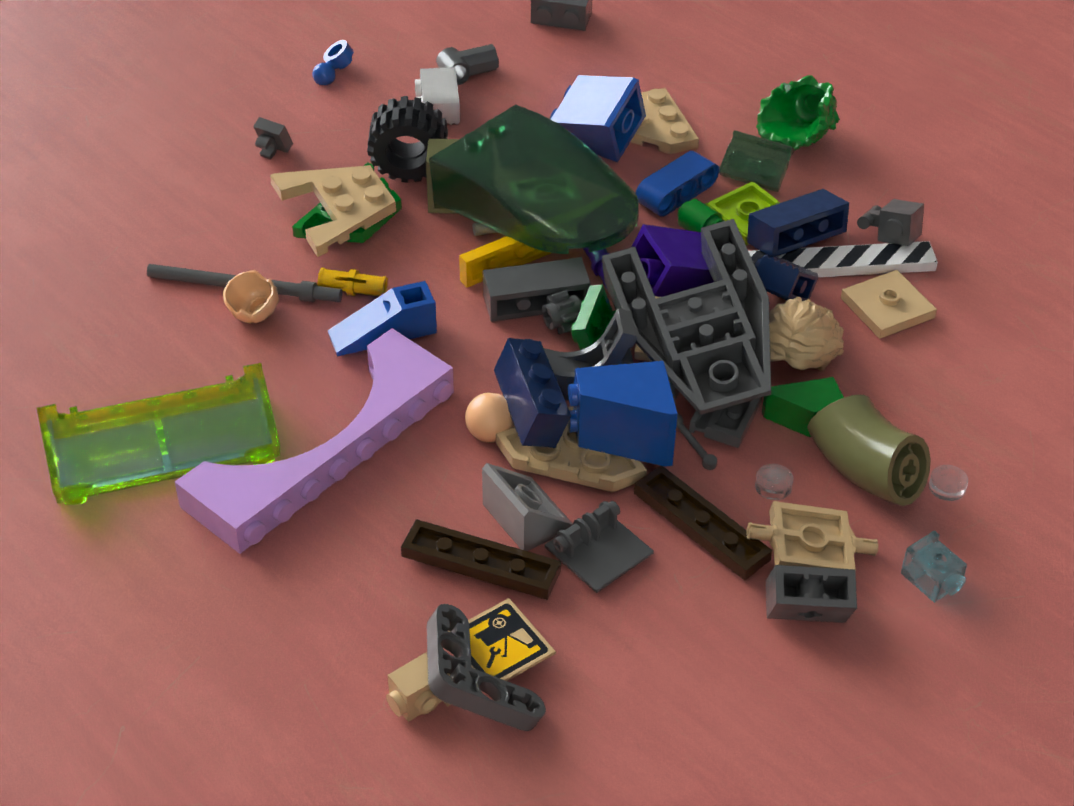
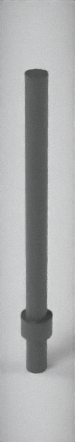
[147,264,343,302]

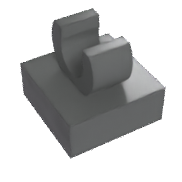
[253,117,293,159]

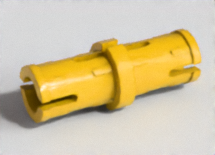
[317,268,388,296]

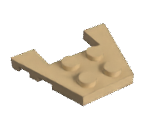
[270,165,396,257]

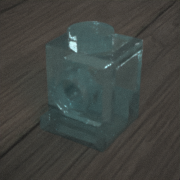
[901,530,967,603]

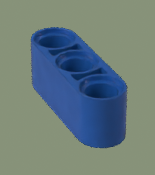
[635,150,720,217]

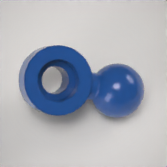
[312,40,354,85]

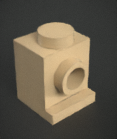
[386,652,451,722]

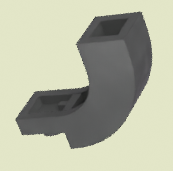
[544,308,637,401]

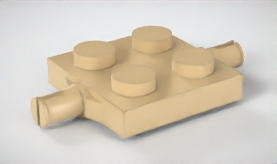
[746,501,878,572]

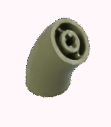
[807,394,931,506]

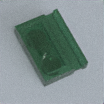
[719,130,794,192]

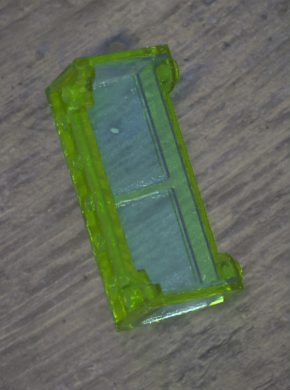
[37,363,280,505]

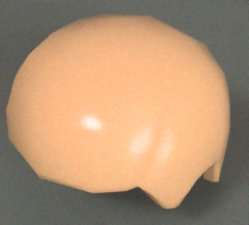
[223,270,279,324]

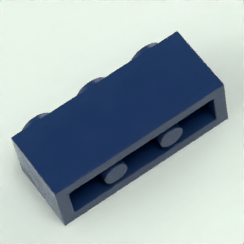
[747,189,849,257]
[494,338,571,448]

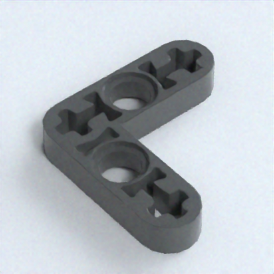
[427,604,546,731]

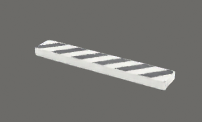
[748,241,938,277]

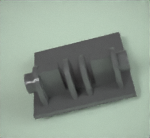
[545,501,654,593]

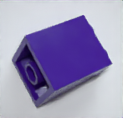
[631,224,714,297]

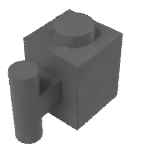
[857,199,924,246]

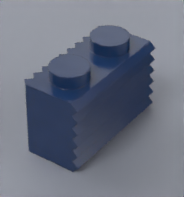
[755,254,819,301]

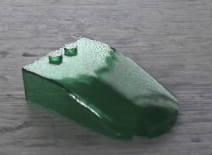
[429,104,639,254]

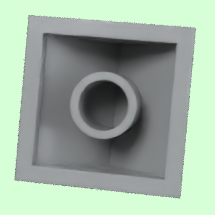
[482,463,573,551]

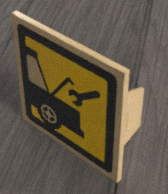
[448,598,556,681]

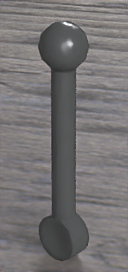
[676,414,717,470]

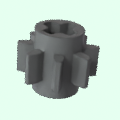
[542,290,581,335]

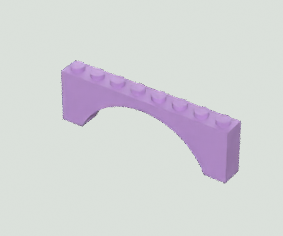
[175,328,454,554]

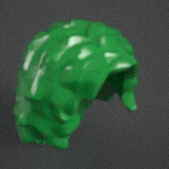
[756,75,840,153]

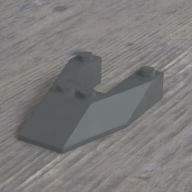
[602,219,771,415]

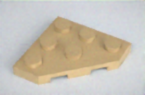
[630,88,699,154]
[496,406,647,492]

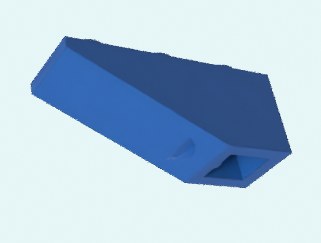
[328,281,437,357]

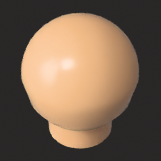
[465,392,515,443]

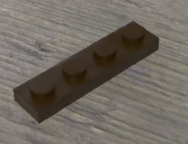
[634,466,773,581]
[401,519,561,600]

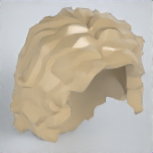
[769,297,844,371]

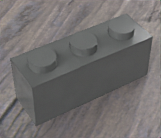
[483,257,591,322]

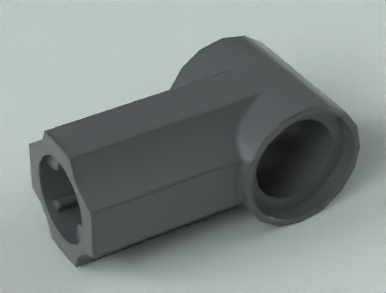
[436,44,499,85]

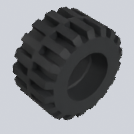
[367,96,448,183]

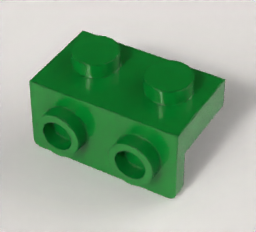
[571,284,616,350]

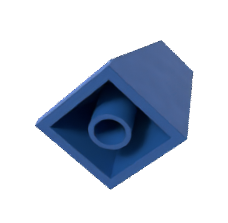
[549,75,646,163]
[568,361,678,467]

